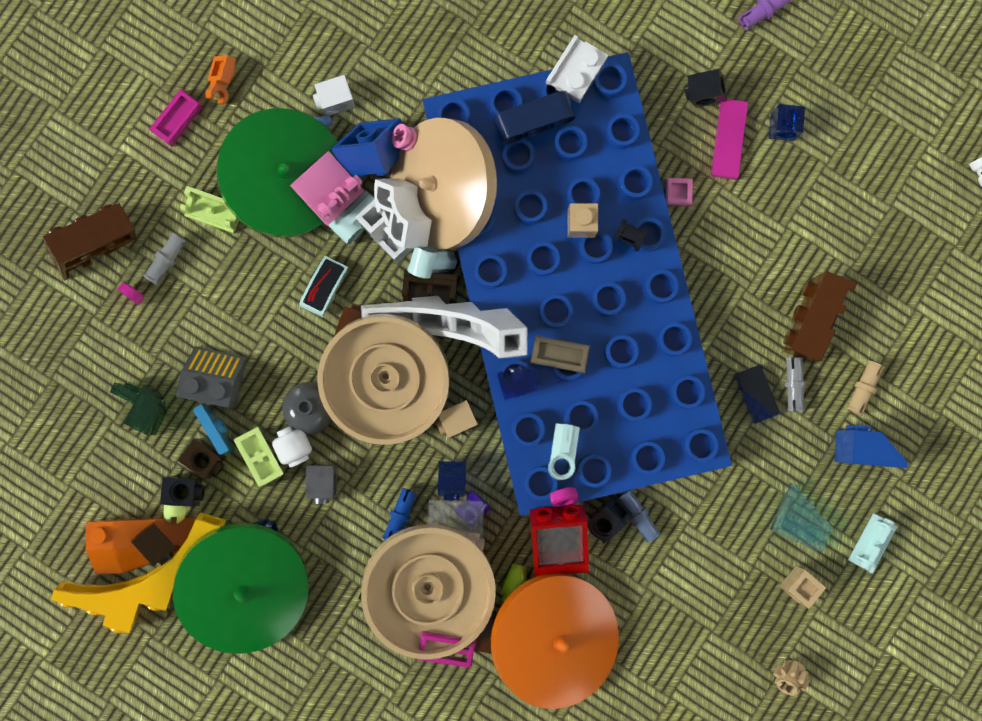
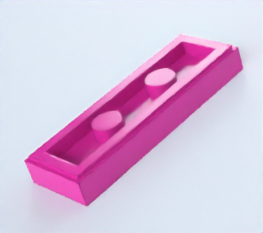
[710,99,748,180]

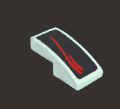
[299,256,348,317]

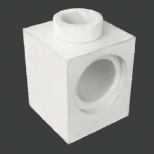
[313,75,355,116]

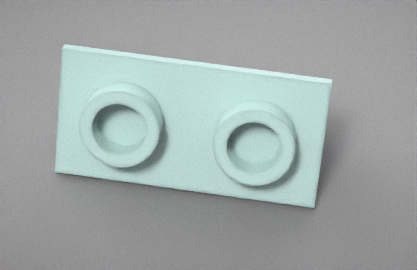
[848,513,898,574]

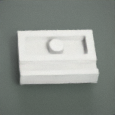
[546,35,608,103]

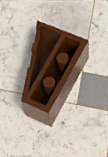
[43,203,136,281]
[783,271,857,363]

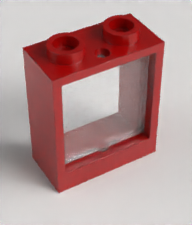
[529,504,589,577]

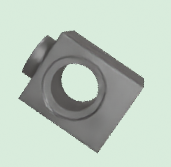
[306,465,337,504]

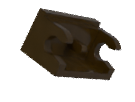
[402,269,458,304]

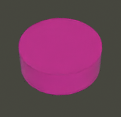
[117,282,144,306]
[550,488,579,507]

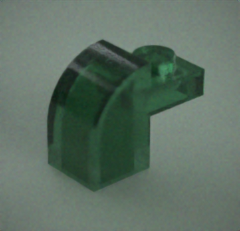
[110,381,166,435]

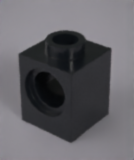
[685,69,727,108]
[160,476,205,507]
[587,495,632,544]

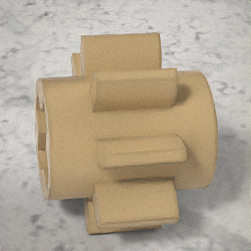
[773,660,809,695]

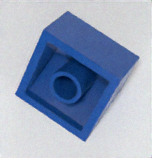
[332,118,402,178]
[834,425,908,468]

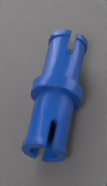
[382,487,418,540]

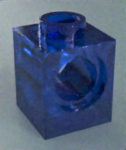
[768,104,805,141]
[438,461,466,502]

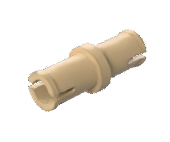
[846,360,885,416]

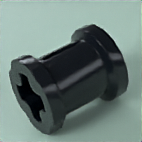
[613,219,648,252]

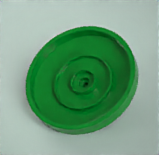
[216,108,338,238]
[173,523,308,654]

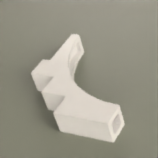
[361,296,527,358]

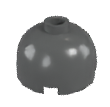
[282,382,333,435]

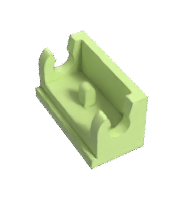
[180,186,239,233]
[234,427,283,489]

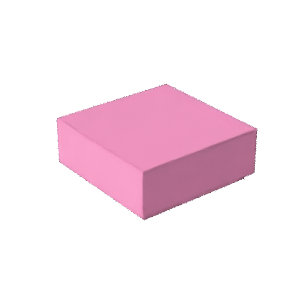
[665,178,693,206]

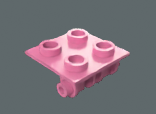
[290,151,365,226]

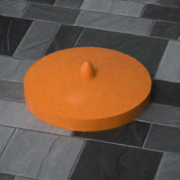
[491,573,619,709]

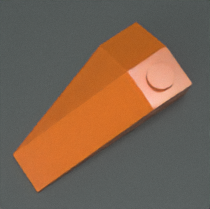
[86,517,197,574]

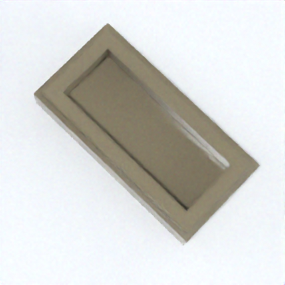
[530,336,590,373]

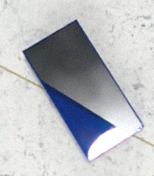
[734,365,780,424]

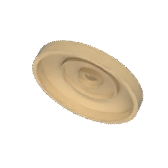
[390,118,497,250]
[317,314,450,445]
[361,524,496,659]

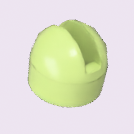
[163,505,187,524]

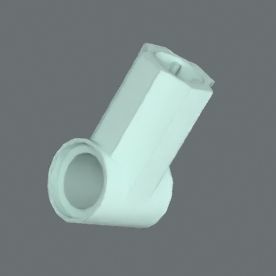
[328,191,375,245]
[407,246,457,278]
[548,424,580,480]

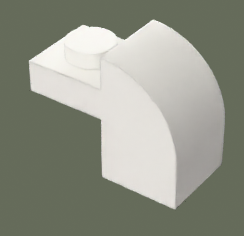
[355,199,414,264]

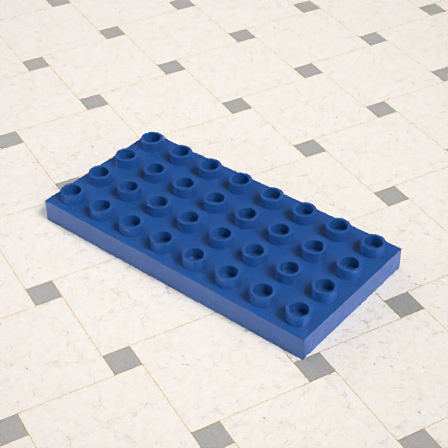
[422,52,732,516]

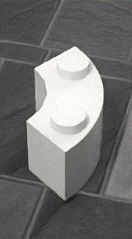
[374,178,432,249]

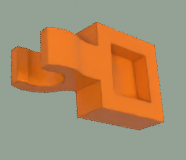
[206,55,236,104]

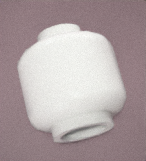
[272,426,312,467]

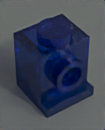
[497,366,541,401]

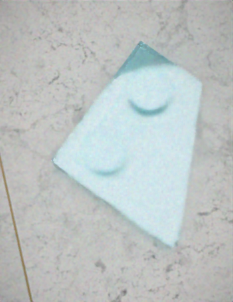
[770,483,832,553]

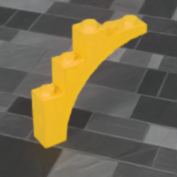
[51,512,227,633]

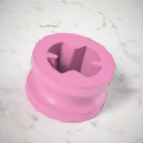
[391,124,417,151]

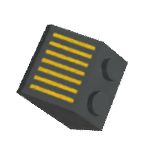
[175,346,248,409]

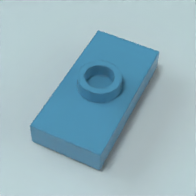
[193,404,235,455]

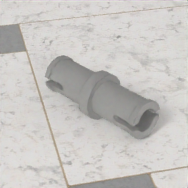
[143,232,187,285]
[785,357,806,411]

